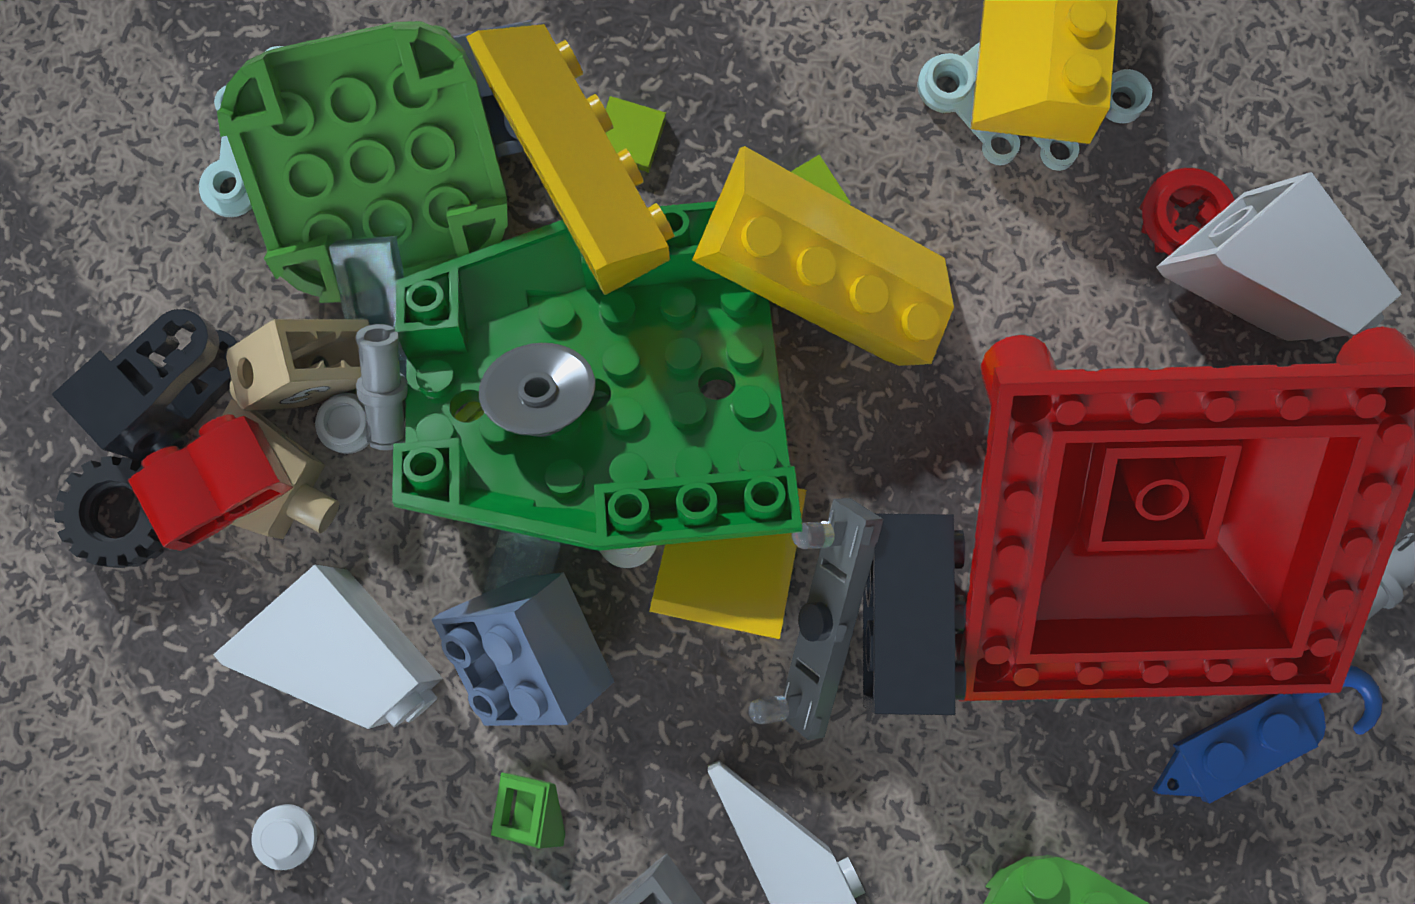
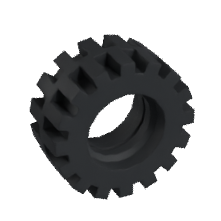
[54,456,164,568]

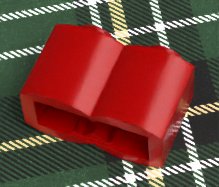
[128,414,293,551]

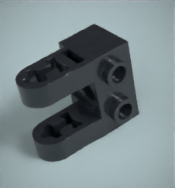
[51,309,240,461]

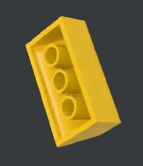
[971,0,1118,144]
[466,24,674,295]
[692,146,954,366]

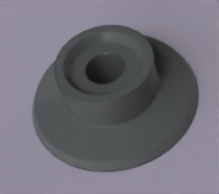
[479,343,595,436]

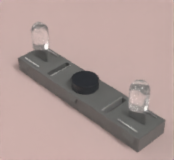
[748,498,884,740]

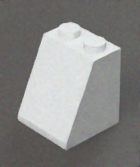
[1156,172,1402,342]
[213,565,443,729]

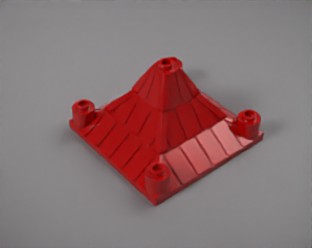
[955,326,1415,701]

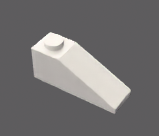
[708,760,865,904]

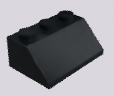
[863,513,966,715]

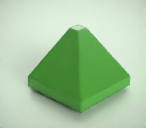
[491,772,565,849]

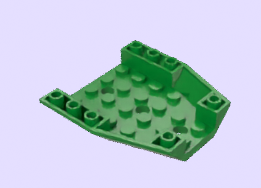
[392,201,803,551]

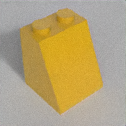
[649,488,807,639]

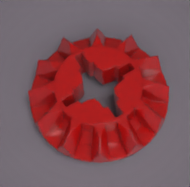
[1139,168,1235,256]

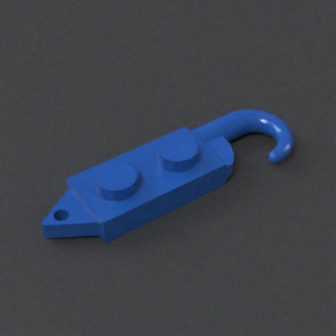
[1153,665,1383,803]

